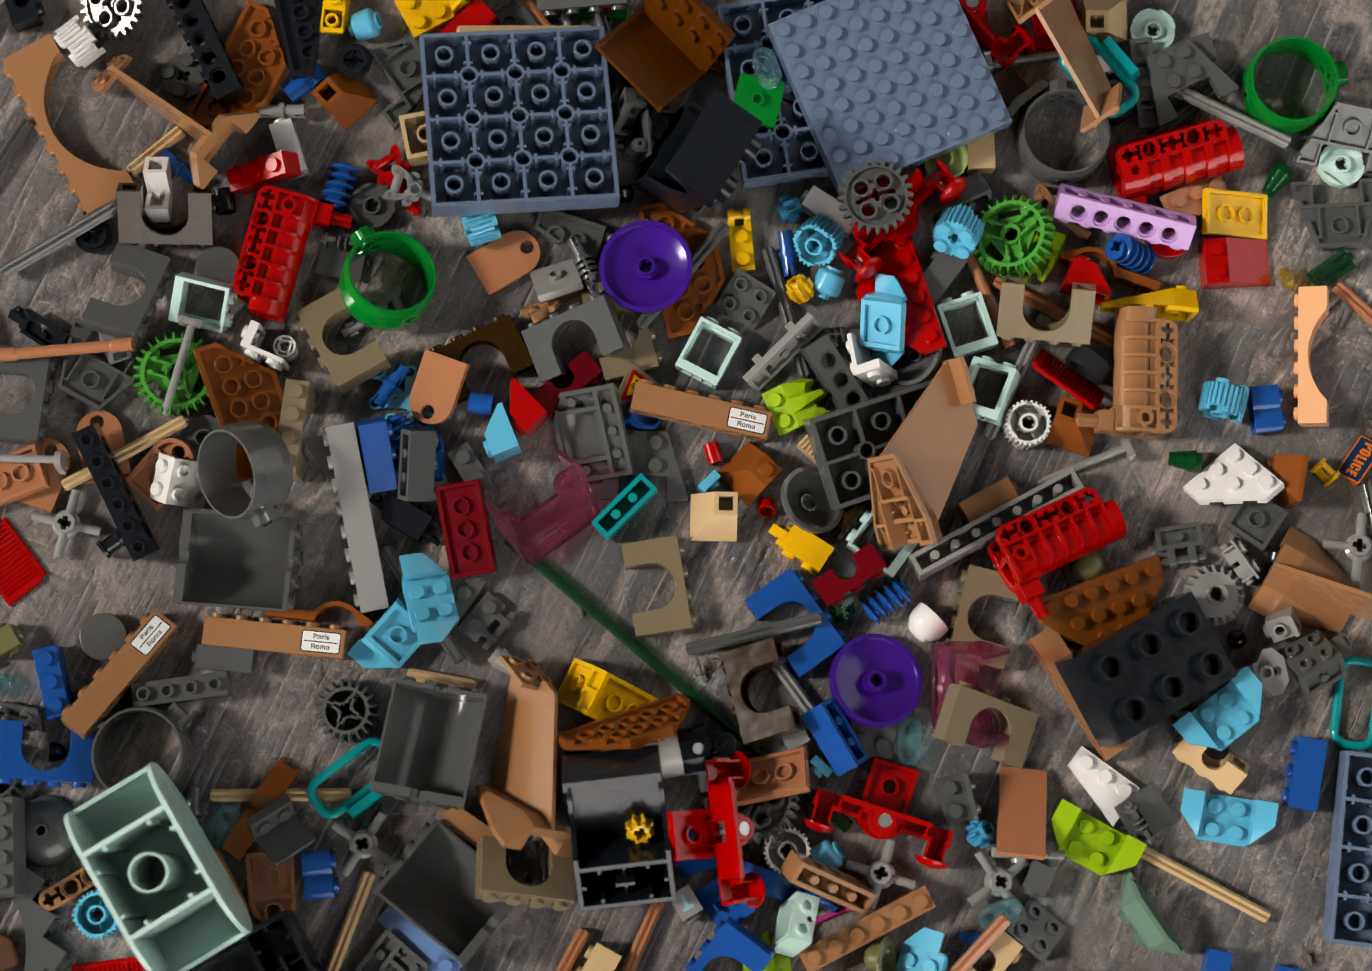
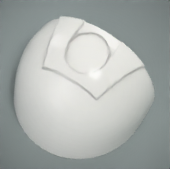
[908,602,948,643]

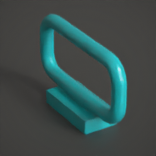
[1059,35,1140,119]
[1330,656,1372,751]
[307,737,384,820]

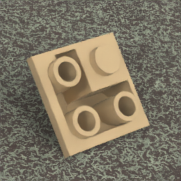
[1081,0,1127,42]
[690,491,738,542]

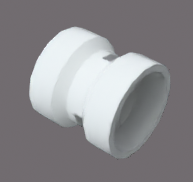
[273,335,299,362]

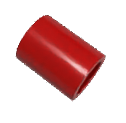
[703,441,724,466]

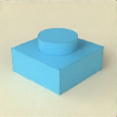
[698,470,721,493]
[808,755,834,778]

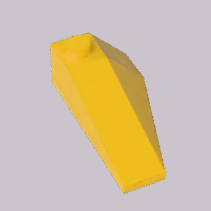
[1098,285,1199,322]

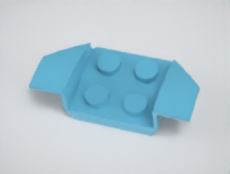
[859,273,908,367]
[399,553,459,645]
[347,590,420,668]
[1173,666,1262,752]
[1180,788,1279,847]
[896,927,948,971]

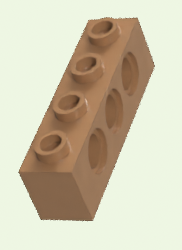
[779,849,877,916]

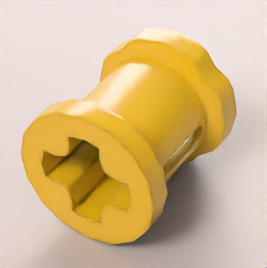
[1309,457,1341,488]

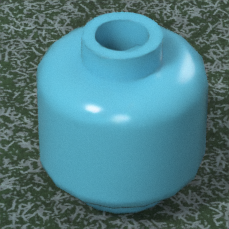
[347,8,383,41]
[813,264,846,300]
[809,840,844,869]

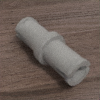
[259,102,307,119]

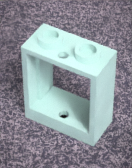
[168,272,237,333]
[935,290,998,359]
[675,316,742,390]
[968,355,1021,427]
[846,509,918,580]
[771,891,820,958]

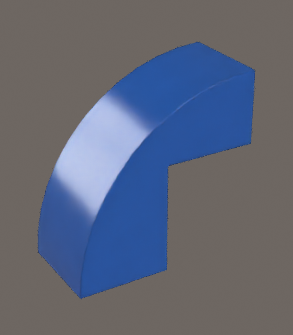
[743,861,795,901]

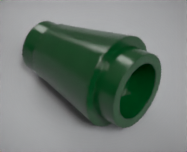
[1261,163,1293,198]
[1168,450,1203,473]

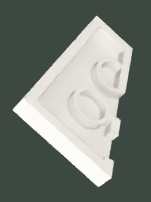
[1067,746,1140,827]

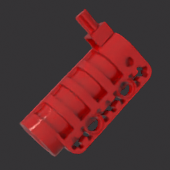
[1106,120,1244,227]

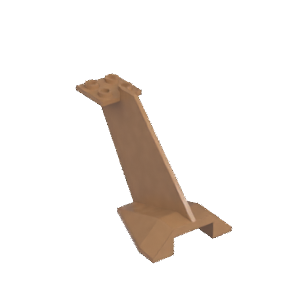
[1006,0,1123,134]
[90,53,261,190]
[867,356,978,551]
[1246,526,1372,633]
[475,655,573,858]

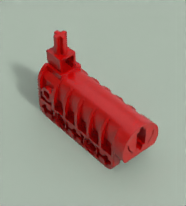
[232,185,354,323]
[987,487,1127,620]

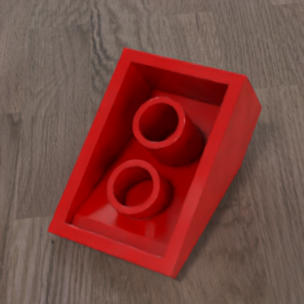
[1197,237,1271,290]

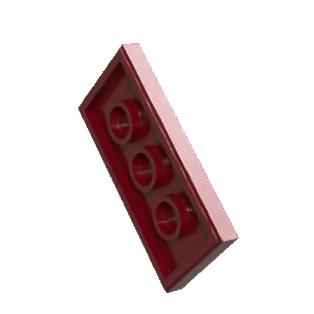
[435,478,498,580]

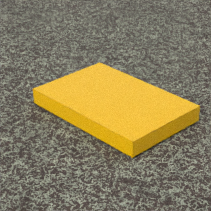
[1202,188,1268,240]

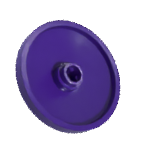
[599,220,693,313]
[829,634,923,728]

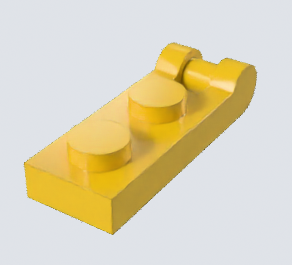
[727,208,755,273]

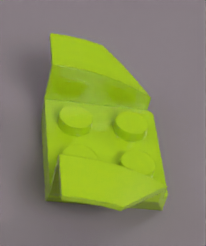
[1051,799,1147,875]

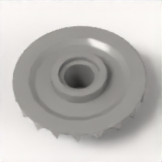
[1183,565,1245,626]

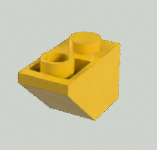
[320,0,350,34]

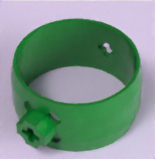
[1241,37,1348,134]
[340,225,436,331]

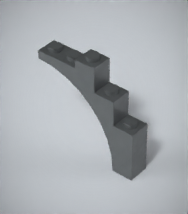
[12,863,72,971]

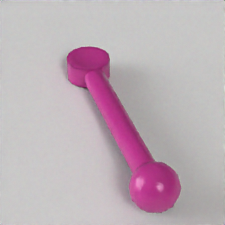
[808,907,852,926]

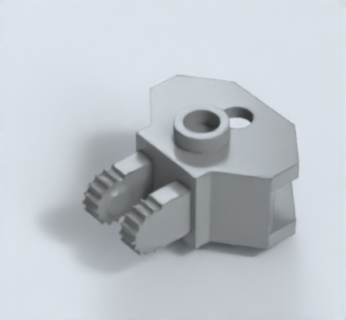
[1234,647,1289,697]

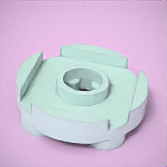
[1128,8,1175,54]
[1316,145,1365,189]

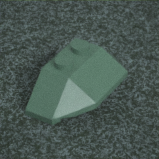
[1117,872,1187,955]

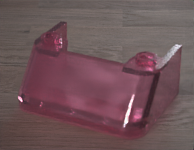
[486,450,600,565]
[931,641,1010,749]

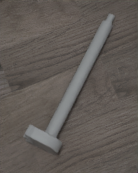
[982,50,1060,74]
[162,315,202,416]
[1037,438,1136,485]
[0,450,70,474]

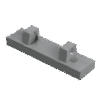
[742,312,824,392]

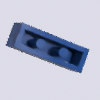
[355,416,399,494]
[32,645,74,721]
[801,697,869,777]
[1281,736,1328,812]

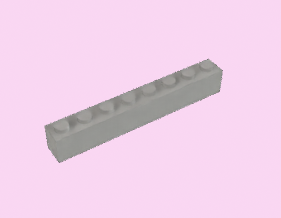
[322,422,390,613]
[908,468,1084,582]

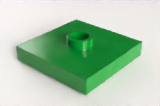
[733,73,785,129]

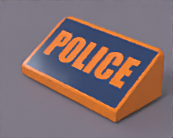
[1337,435,1372,486]

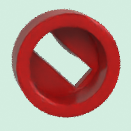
[757,497,776,517]

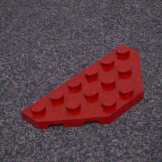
[855,235,947,355]

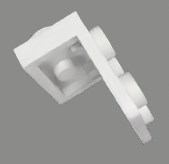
[240,320,290,372]
[846,332,898,387]
[149,453,206,509]

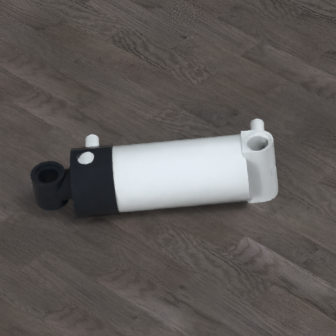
[589,724,737,792]

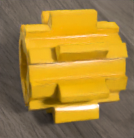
[785,273,815,304]
[625,813,655,844]

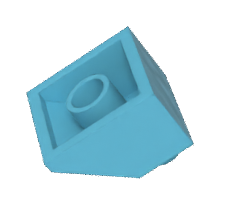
[482,402,522,463]

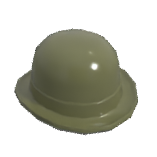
[1064,550,1108,586]
[864,936,898,971]

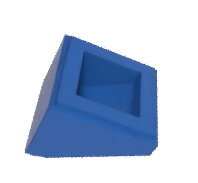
[956,932,981,946]

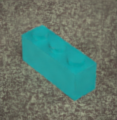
[591,473,658,542]

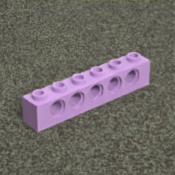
[1053,183,1196,250]

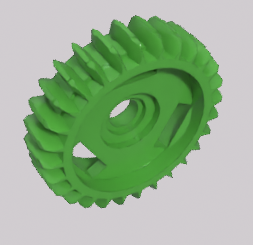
[973,194,1056,278]
[133,331,210,417]

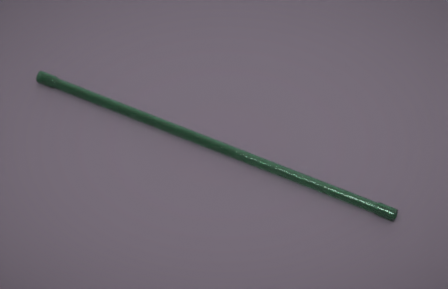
[504,533,854,833]

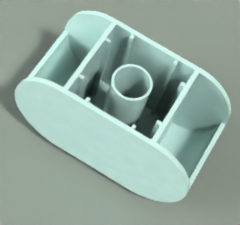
[64,762,253,971]

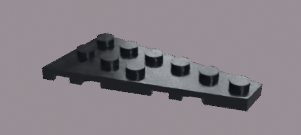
[274,0,323,80]

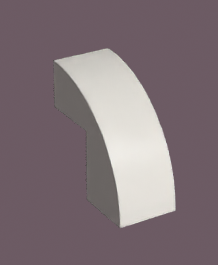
[143,157,172,222]

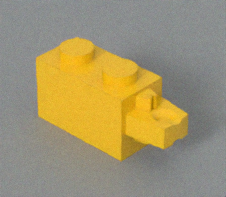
[768,523,834,574]

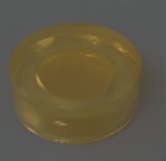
[1278,266,1295,291]

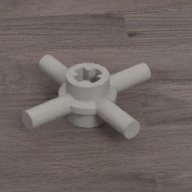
[31,489,102,559]
[1322,513,1372,583]
[331,811,395,877]
[845,839,917,911]
[967,849,1029,915]

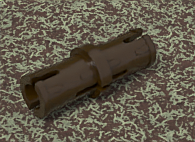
[829,501,869,542]

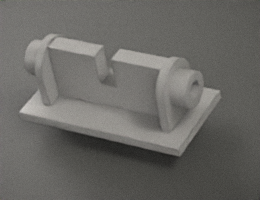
[1220,537,1262,586]

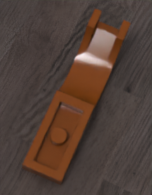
[1057,247,1161,293]
[265,601,374,628]
[221,757,302,861]

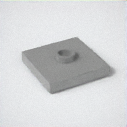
[529,258,584,303]

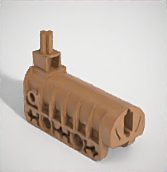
[1075,306,1178,440]

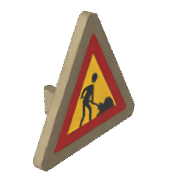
[618,362,663,404]

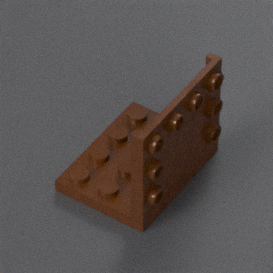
[595,0,736,113]

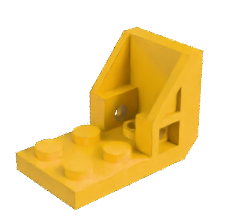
[394,0,474,40]
[557,658,658,720]

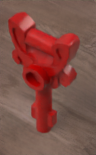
[366,144,422,217]

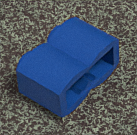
[1247,384,1286,435]
[301,849,341,901]

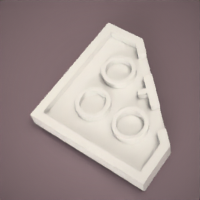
[1183,443,1285,505]

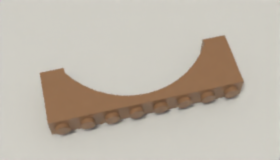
[2,33,135,216]

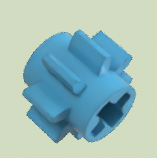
[775,194,803,224]
[965,819,995,849]

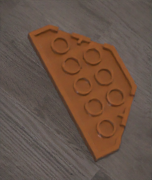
[186,0,288,129]
[638,202,725,341]
[192,342,284,482]
[1038,555,1165,646]
[557,693,691,751]

